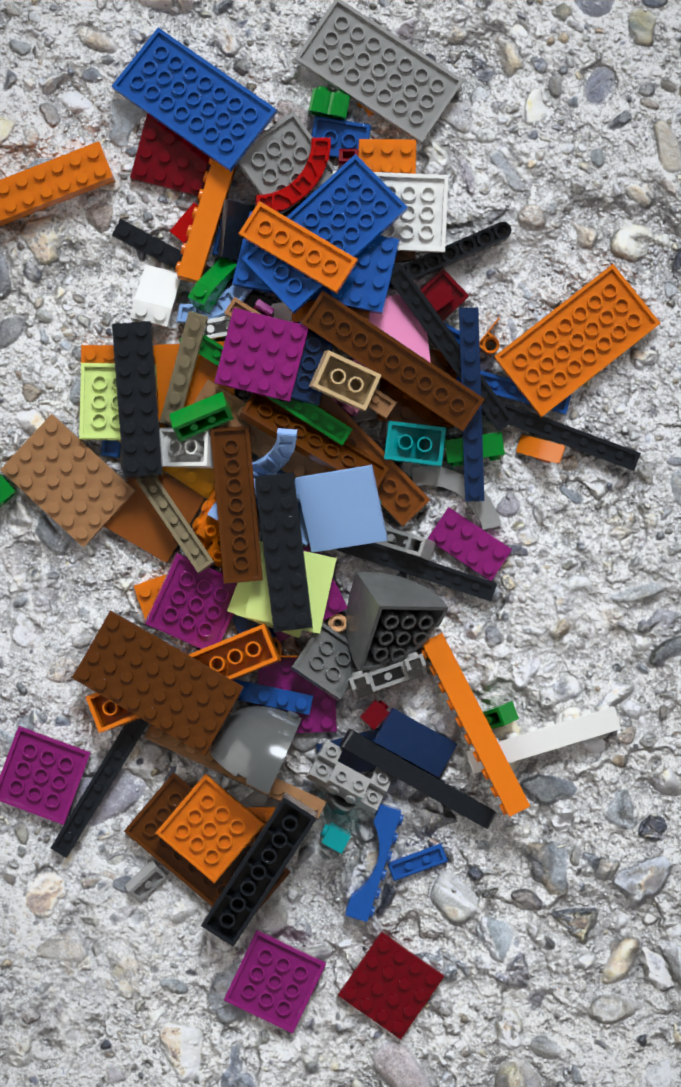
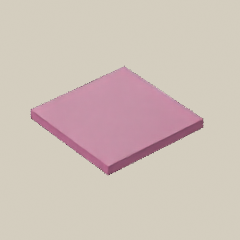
[353,295,431,369]

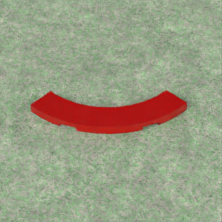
[256,138,331,212]

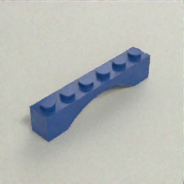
[345,803,404,922]

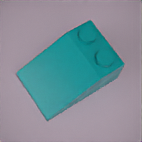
[384,421,446,467]

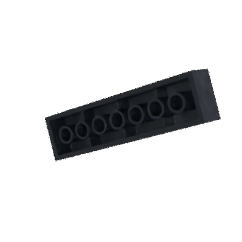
[112,321,164,480]
[255,472,313,632]
[201,792,318,947]

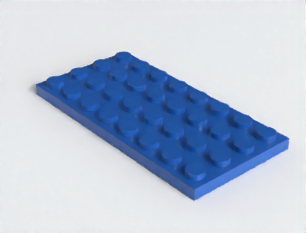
[111,27,278,172]
[242,154,408,314]
[232,211,400,314]

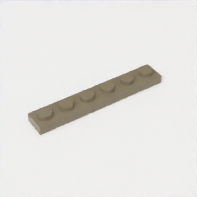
[160,311,208,426]
[135,477,215,573]

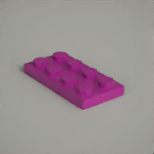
[427,507,512,581]

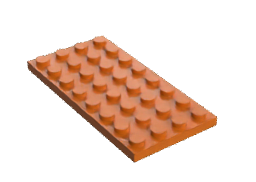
[493,264,661,417]

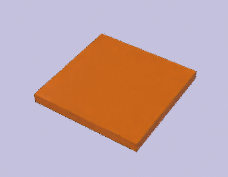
[155,341,235,420]
[155,774,265,883]

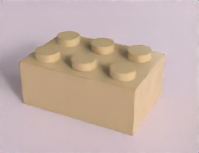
[309,350,381,411]

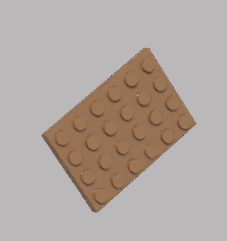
[0,414,136,548]

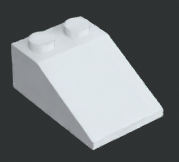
[130,265,182,330]
[160,428,213,468]

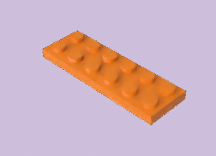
[238,201,358,293]

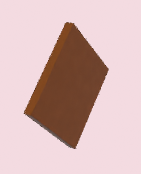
[104,473,205,563]

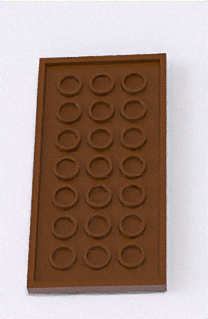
[72,610,244,755]
[124,772,291,914]

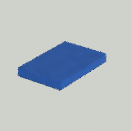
[311,116,371,159]

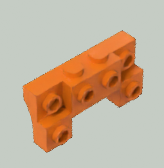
[192,486,222,568]

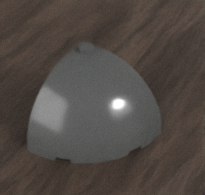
[346,572,449,671]
[209,706,302,794]

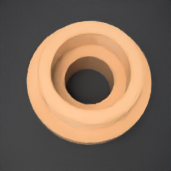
[328,613,346,633]

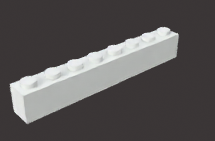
[466,704,621,774]

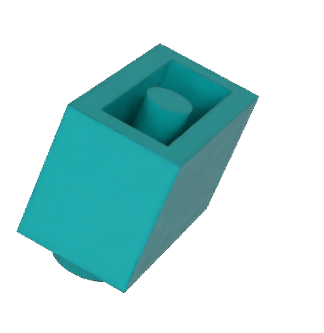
[320,822,351,854]

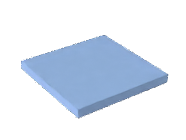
[296,465,388,552]

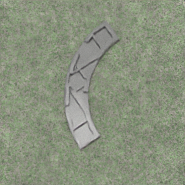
[410,466,502,530]

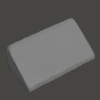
[125,860,168,903]

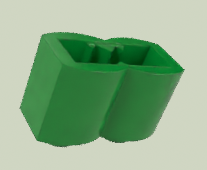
[308,86,350,121]

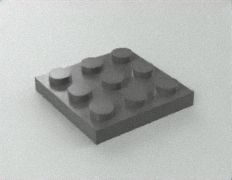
[290,622,358,701]

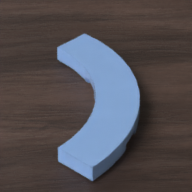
[176,285,253,324]
[252,428,297,478]

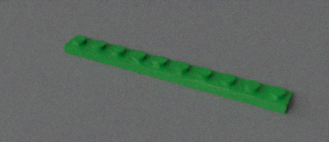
[179,334,353,446]

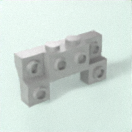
[348,652,427,699]
[306,740,393,814]

